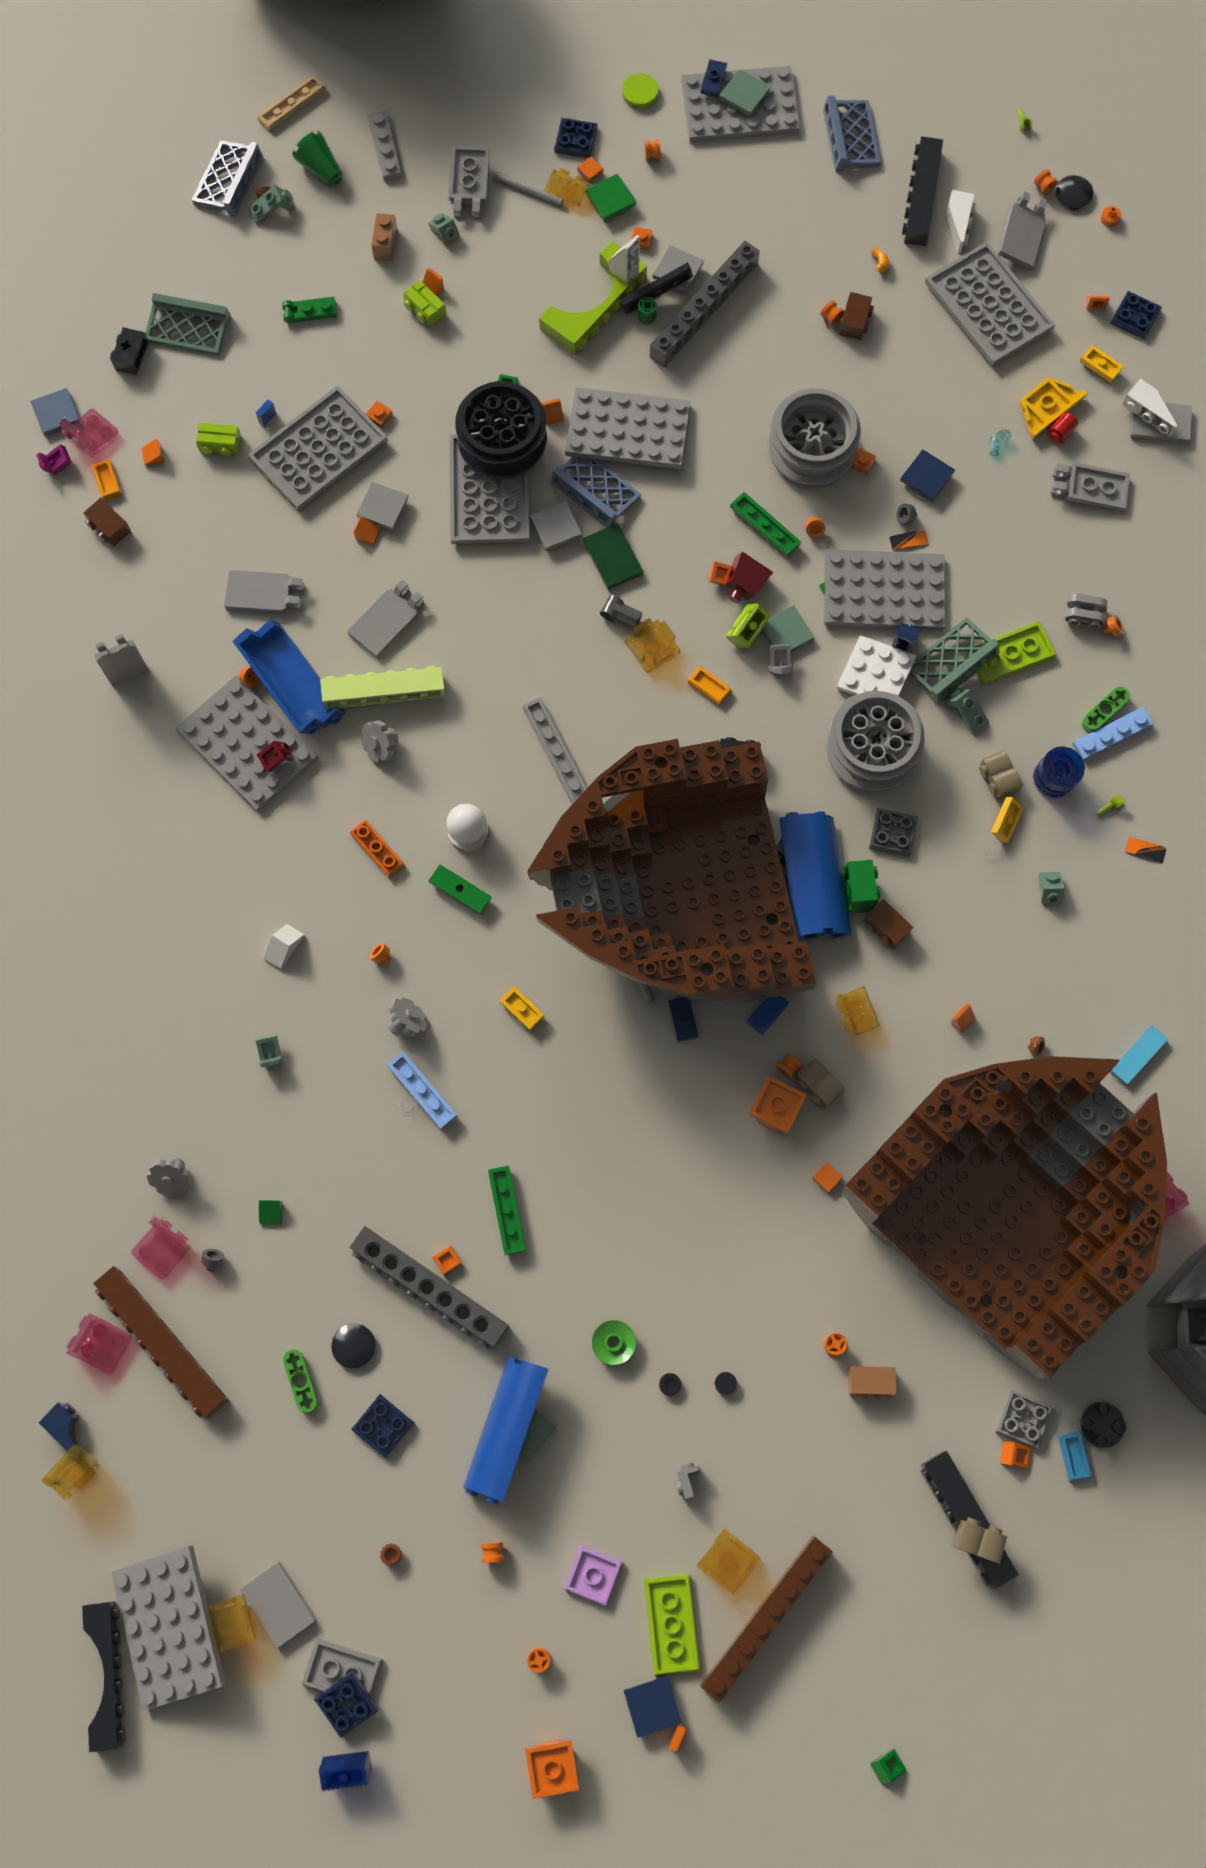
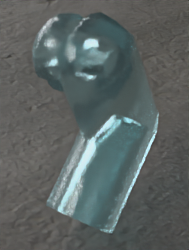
[989,429,1011,456]

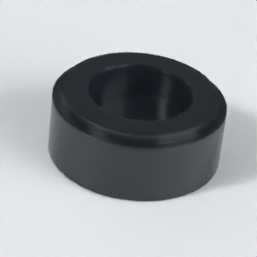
[714,1372,737,1395]
[659,1373,681,1396]

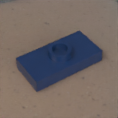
[700,59,727,97]
[668,997,698,1042]

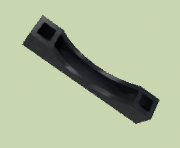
[82,1601,126,1752]

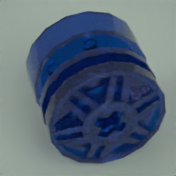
[1033,746,1085,798]

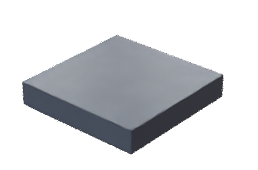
[30,388,81,436]

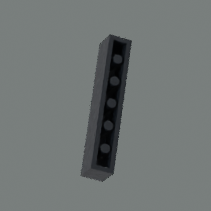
[902,136,943,246]
[920,1450,1019,1589]

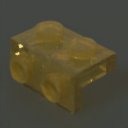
[544,168,590,206]
[836,986,880,1036]

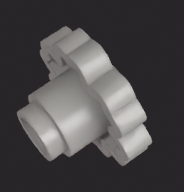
[361,720,398,762]
[388,997,427,1037]
[147,1157,192,1197]

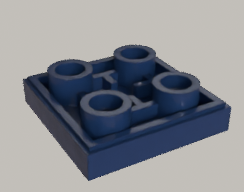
[554,118,598,158]
[1110,291,1162,340]
[900,449,955,502]
[351,1394,415,1458]
[314,1670,379,1738]
[623,1676,682,1738]

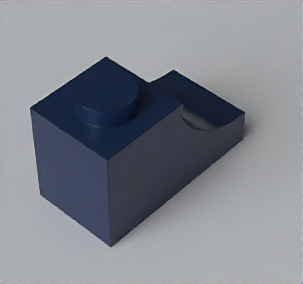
[892,623,921,653]
[38,1402,82,1454]

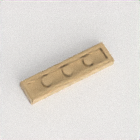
[257,75,326,132]

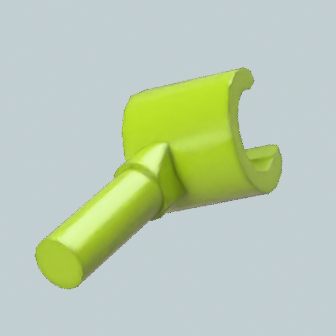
[1017,108,1033,131]
[1096,795,1125,816]

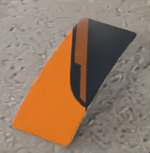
[889,530,929,551]
[1125,837,1166,863]

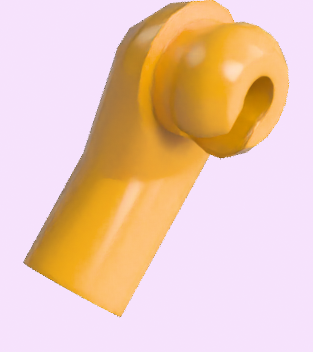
[871,247,890,273]

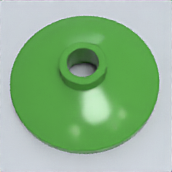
[592,1320,636,1365]

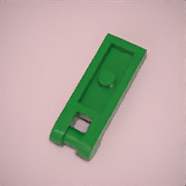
[282,296,337,323]

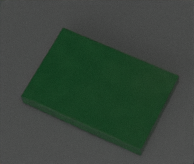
[582,523,643,590]

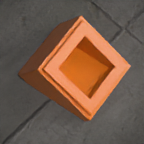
[422,267,444,296]
[1086,296,1110,310]
[541,398,564,425]
[141,439,164,466]
[354,517,381,545]
[951,1004,975,1033]
[1000,1441,1031,1470]

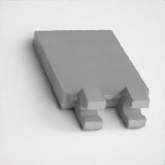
[449,146,490,219]
[997,191,1047,270]
[1050,462,1130,512]
[224,570,305,614]
[347,580,424,658]
[94,634,149,686]

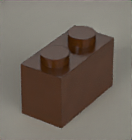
[839,292,874,340]
[83,498,131,546]
[863,899,914,950]

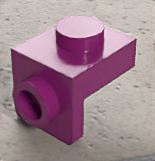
[36,444,72,475]

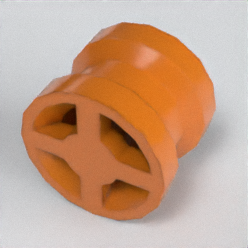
[644,139,660,160]
[1034,169,1058,195]
[820,301,844,326]
[776,1053,803,1080]
[824,1333,847,1356]
[481,1542,504,1563]
[527,1647,551,1673]

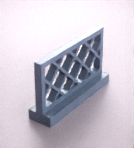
[823,96,881,171]
[192,140,263,216]
[551,457,641,527]

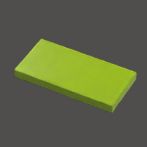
[966,621,1056,686]
[644,1574,700,1675]

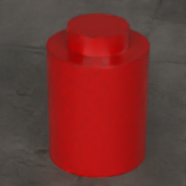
[1048,412,1078,443]

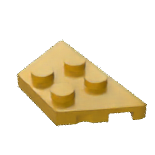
[1019,377,1088,439]

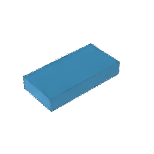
[1058,1431,1092,1481]

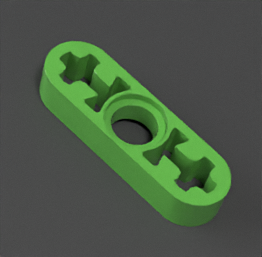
[1082,687,1130,733]
[283,1349,318,1413]

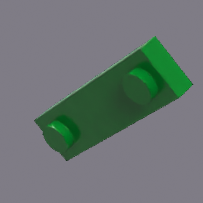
[730,492,801,557]
[488,1165,526,1256]

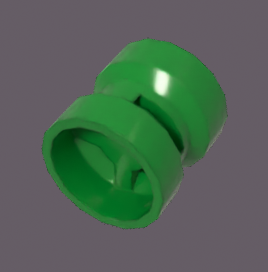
[638,297,657,324]

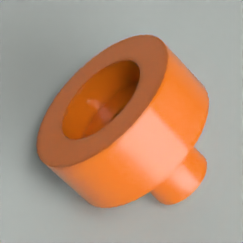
[1101,206,1121,227]
[805,517,826,538]
[1103,615,1124,637]
[239,666,260,688]
[369,942,392,964]

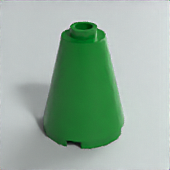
[292,131,342,186]

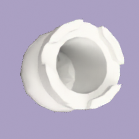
[446,804,489,852]

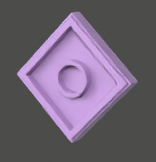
[564,1545,623,1606]

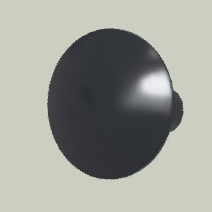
[1055,175,1094,211]
[331,1323,376,1368]
[1081,1402,1127,1448]

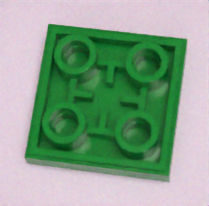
[585,174,637,222]

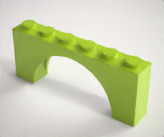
[539,241,647,354]

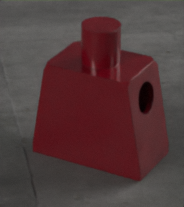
[726,551,773,604]

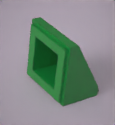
[259,1200,283,1224]
[870,1749,906,1785]

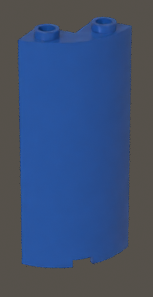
[232,619,346,735]
[779,811,852,941]
[463,1356,549,1505]

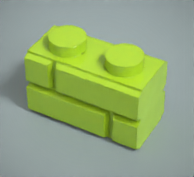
[403,280,447,327]
[196,423,241,456]
[725,603,770,649]

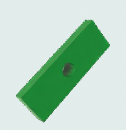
[428,864,492,915]

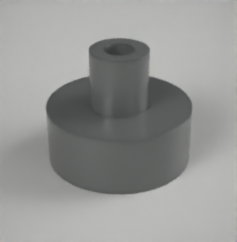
[896,504,917,524]
[201,1249,224,1272]

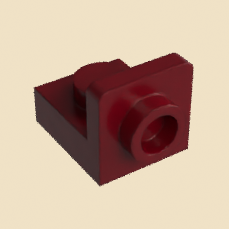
[257,741,294,772]

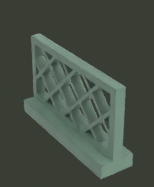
[145,293,231,355]
[910,617,1000,704]

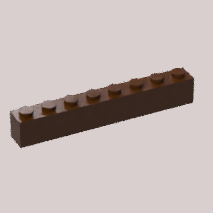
[93,1266,229,1418]
[700,1536,833,1703]

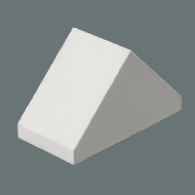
[264,924,305,970]

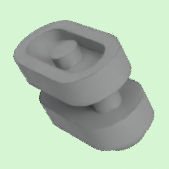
[1065,593,1108,629]

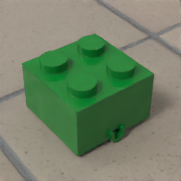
[843,860,881,914]

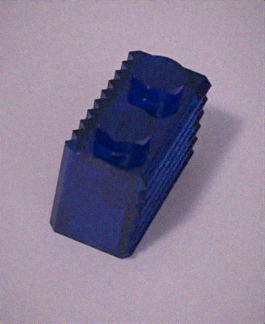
[319,1751,372,1792]

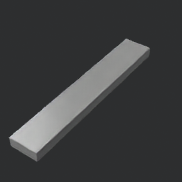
[523,697,587,804]

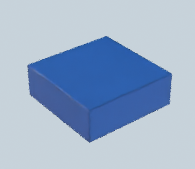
[256,399,276,426]

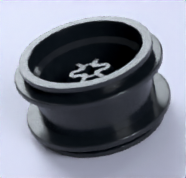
[455,381,547,479]

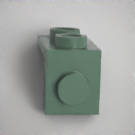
[249,185,295,223]
[944,688,989,734]

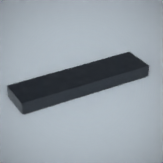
[620,262,694,314]

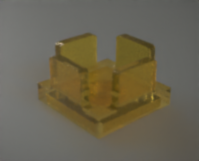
[625,618,680,673]
[42,1445,101,1499]
[697,1528,760,1595]
[208,1594,257,1653]

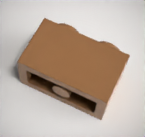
[371,213,397,261]
[849,1366,896,1400]

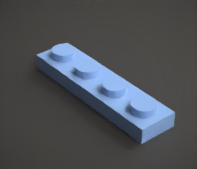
[1072,707,1154,761]
[387,1051,458,1130]

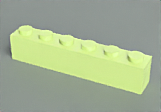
[320,666,445,710]

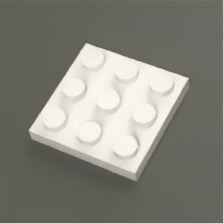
[837,635,917,696]

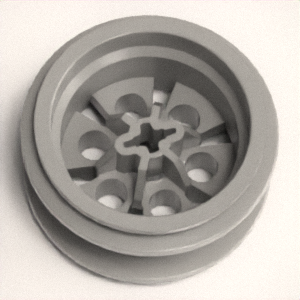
[768,388,861,485]
[826,691,925,791]

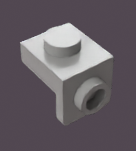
[676,1463,700,1499]

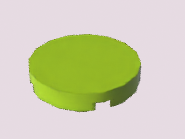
[622,73,658,108]

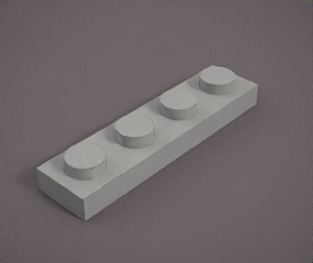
[368,111,402,181]

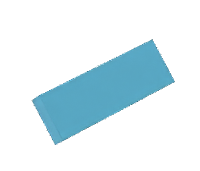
[1110,1025,1168,1085]

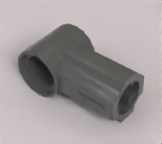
[599,595,642,629]

